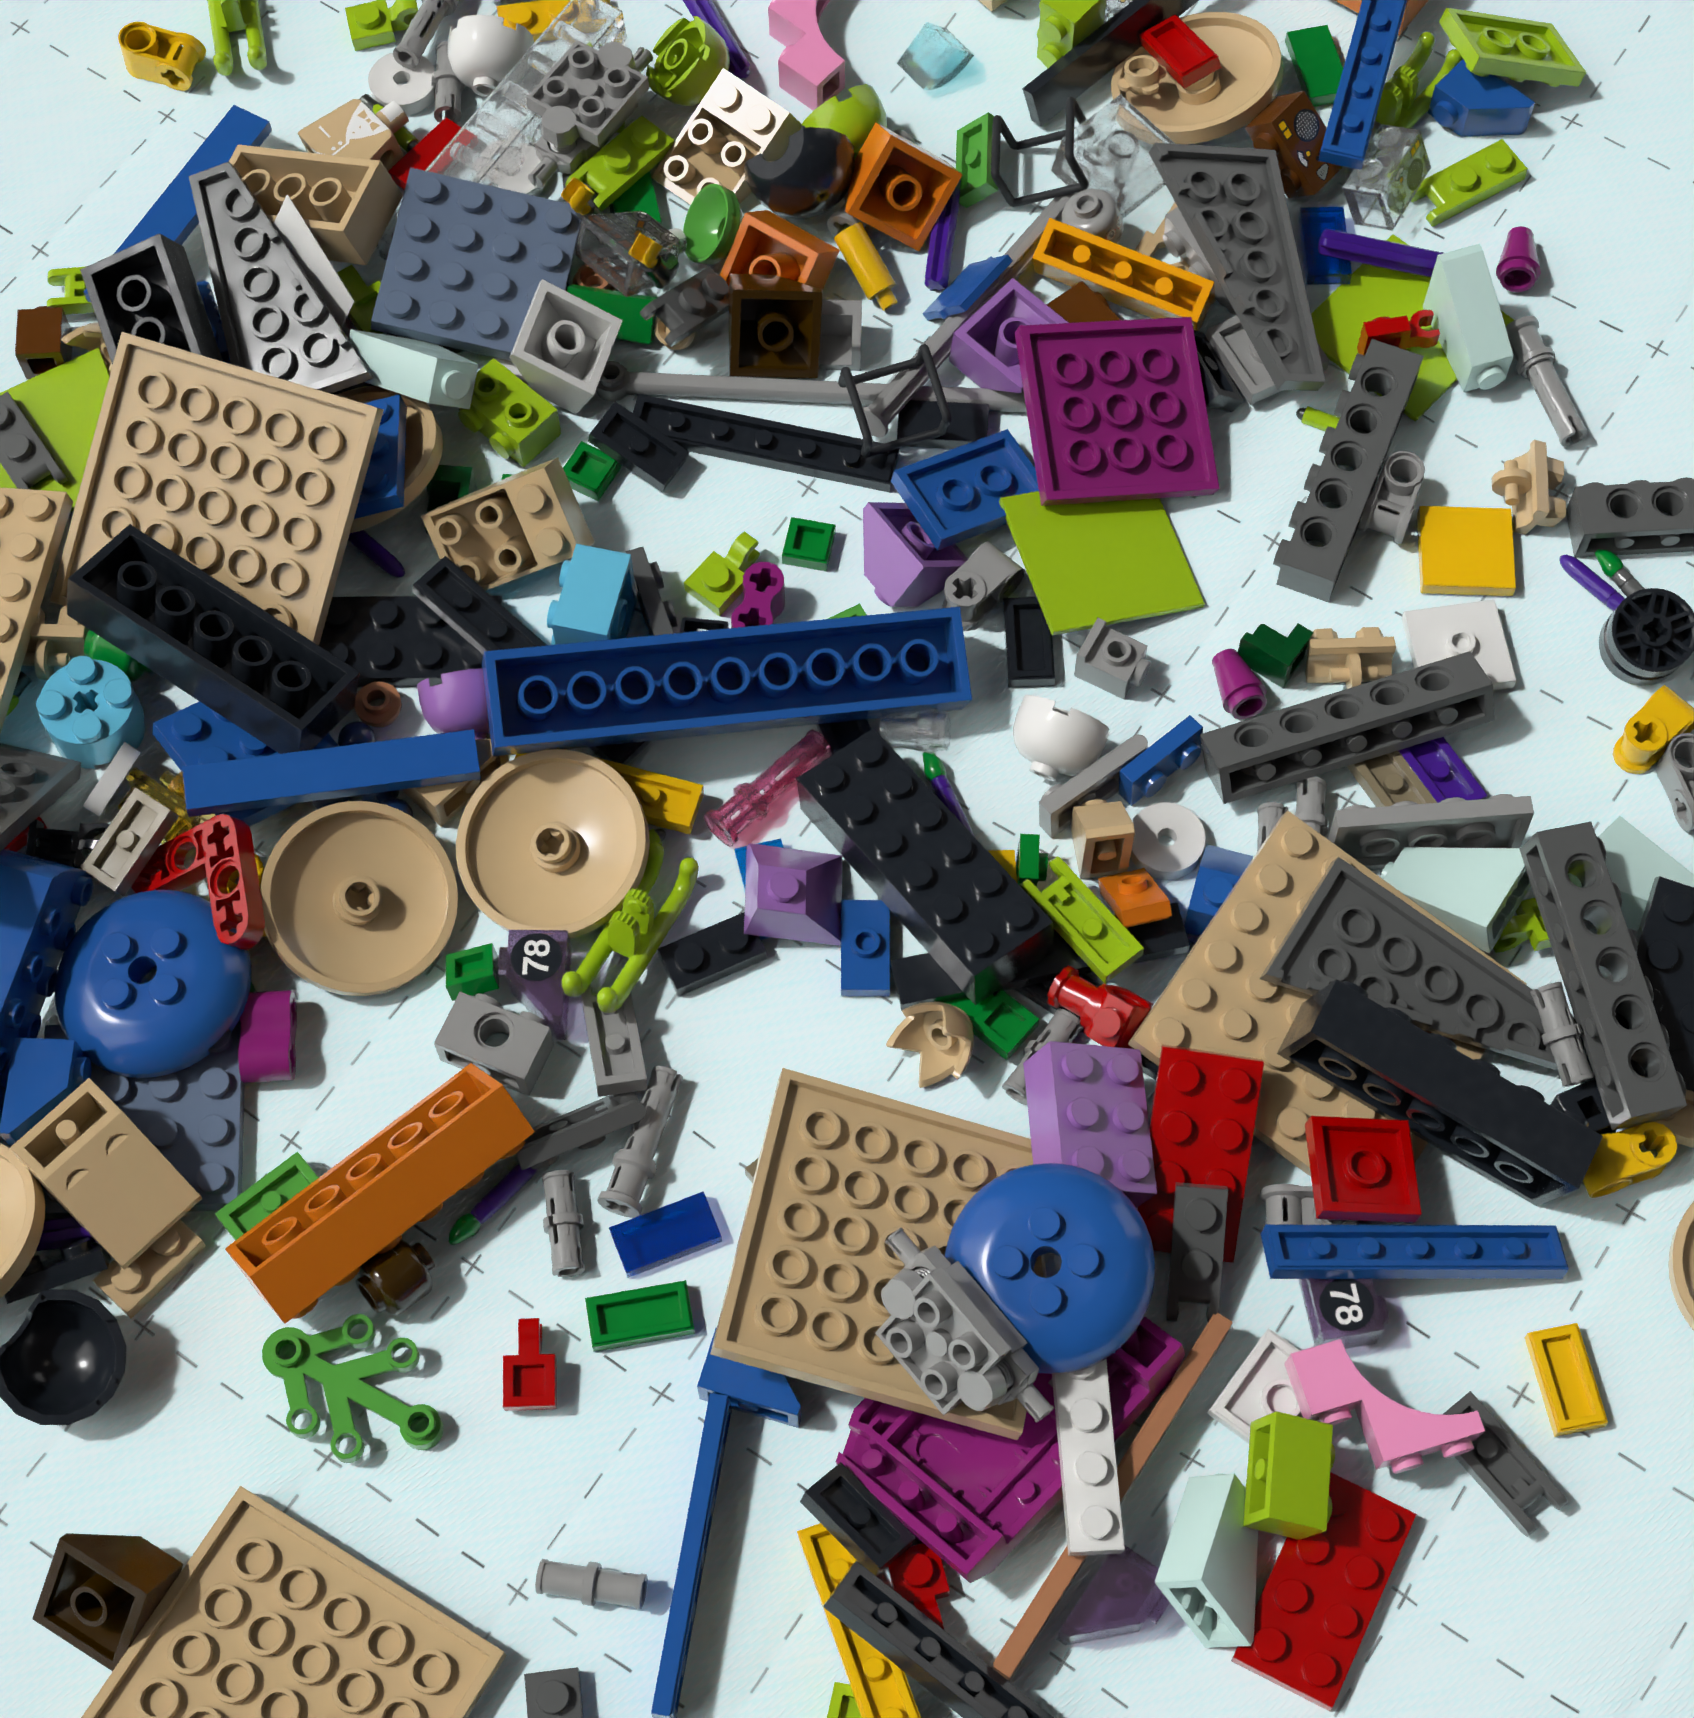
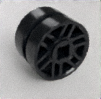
[1599,588,1694,686]

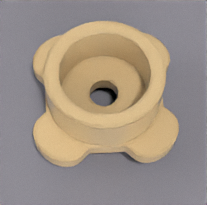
[1118,55,1166,95]

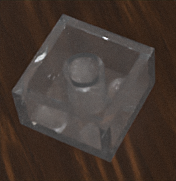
[1051,94,1176,219]

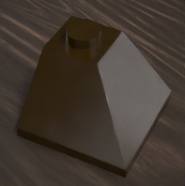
[728,274,823,378]
[32,1533,184,1672]

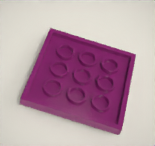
[1015,317,1220,506]

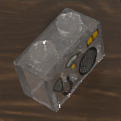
[1342,124,1431,231]

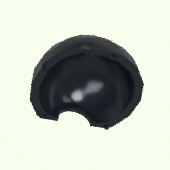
[744,126,855,220]
[0,1289,127,1425]

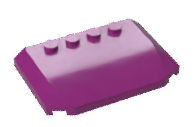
[835,1316,1185,1583]

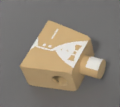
[297,99,409,172]

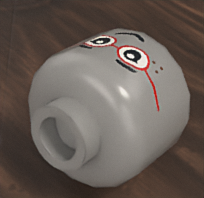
[1062,188,1124,244]

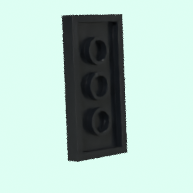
[319,595,504,687]
[1615,876,1694,1092]

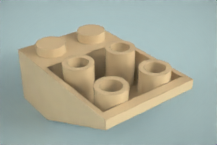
[651,68,801,205]
[421,457,594,591]
[10,1078,202,1270]

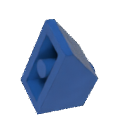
[1428,59,1535,137]
[1184,844,1253,937]
[0,1038,92,1147]
[697,1327,802,1428]

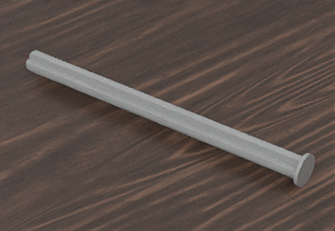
[863,193,1076,438]

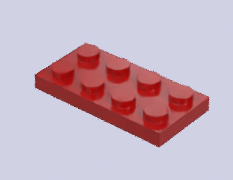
[1137,1044,1264,1263]
[1231,1472,1417,1711]

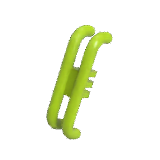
[207,0,267,76]

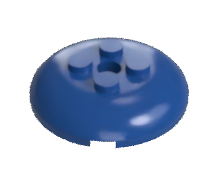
[54,890,251,1078]
[945,1163,1155,1374]

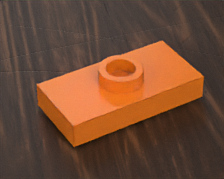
[1098,868,1172,928]

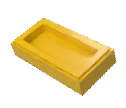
[1524,1323,1608,1437]

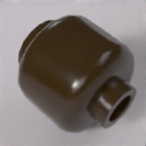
[355,1239,435,1315]

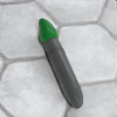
[1595,549,1645,597]

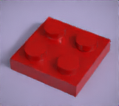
[1305,1116,1422,1223]

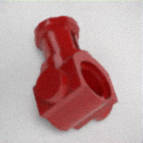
[1048,966,1153,1049]

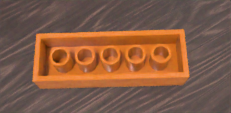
[225,1063,535,1324]

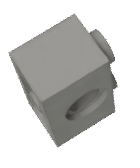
[434,992,554,1096]

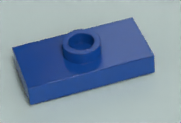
[841,900,890,996]

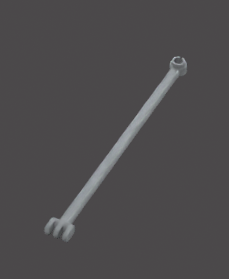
[596,361,1027,413]

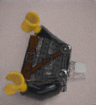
[561,177,687,297]

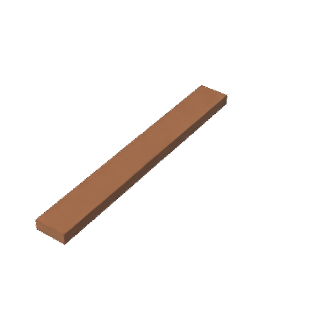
[991,1312,1233,1682]

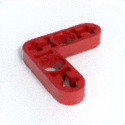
[131,814,265,950]

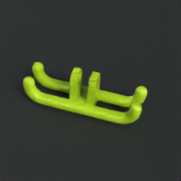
[1362,32,1463,171]
[562,842,699,1013]

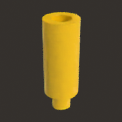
[834,222,898,311]

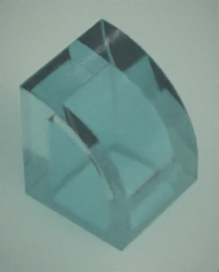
[897,22,974,90]

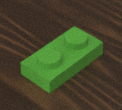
[956,112,998,208]
[215,1151,319,1240]

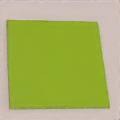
[1311,234,1514,422]
[0,348,110,513]
[999,491,1205,636]

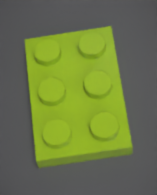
[1439,8,1587,87]

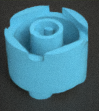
[36,656,145,769]

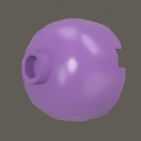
[417,668,490,739]

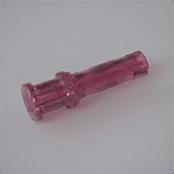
[703,729,831,847]

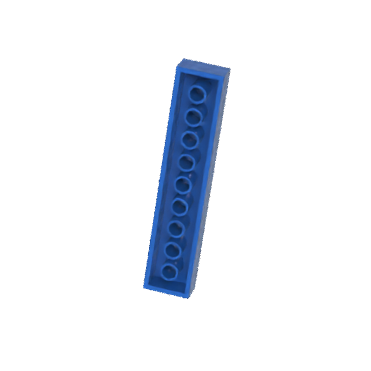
[482,607,972,756]

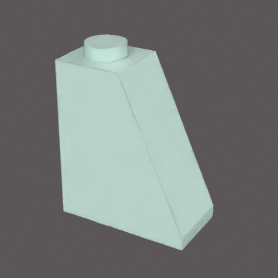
[1423,243,1514,392]
[349,329,478,409]
[1568,816,1694,931]
[1380,847,1531,953]
[1155,1473,1258,1648]

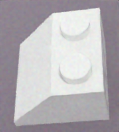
[509,279,623,414]

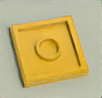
[1417,506,1516,596]

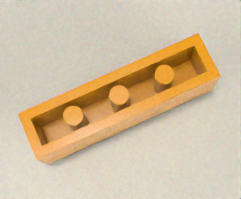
[1032,218,1215,331]

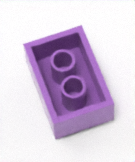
[1023,1041,1157,1208]

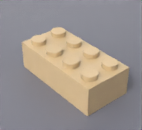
[229,145,403,265]

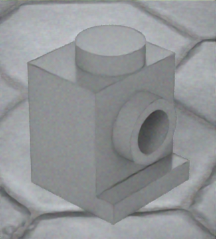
[1074,618,1151,699]

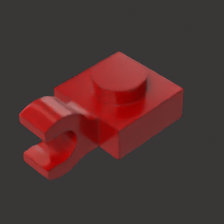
[1357,310,1440,355]
[503,1318,557,1411]
[887,1543,950,1630]

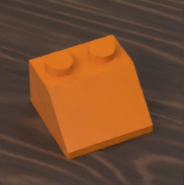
[845,122,963,252]
[720,210,840,290]

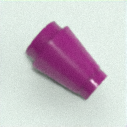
[1496,226,1541,292]
[1212,648,1267,720]

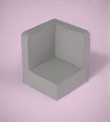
[819,300,862,371]

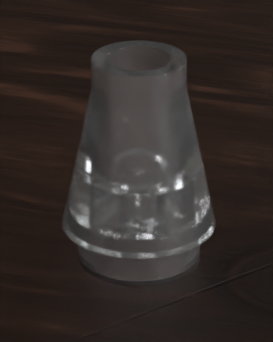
[880,708,951,755]

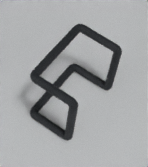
[991,97,1090,207]
[838,344,952,458]

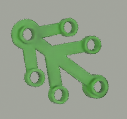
[262,1314,444,1463]

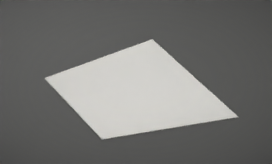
[273,194,354,328]

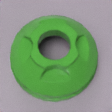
[683,184,744,265]

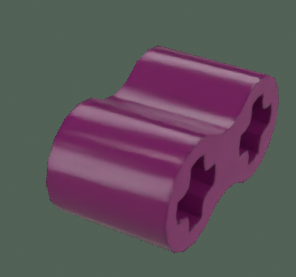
[731,562,785,628]
[238,990,297,1083]

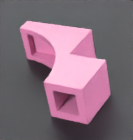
[768,0,845,111]
[1284,1339,1485,1474]

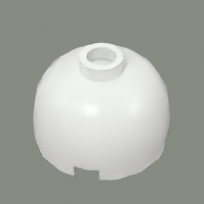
[448,14,535,97]
[1013,695,1110,781]

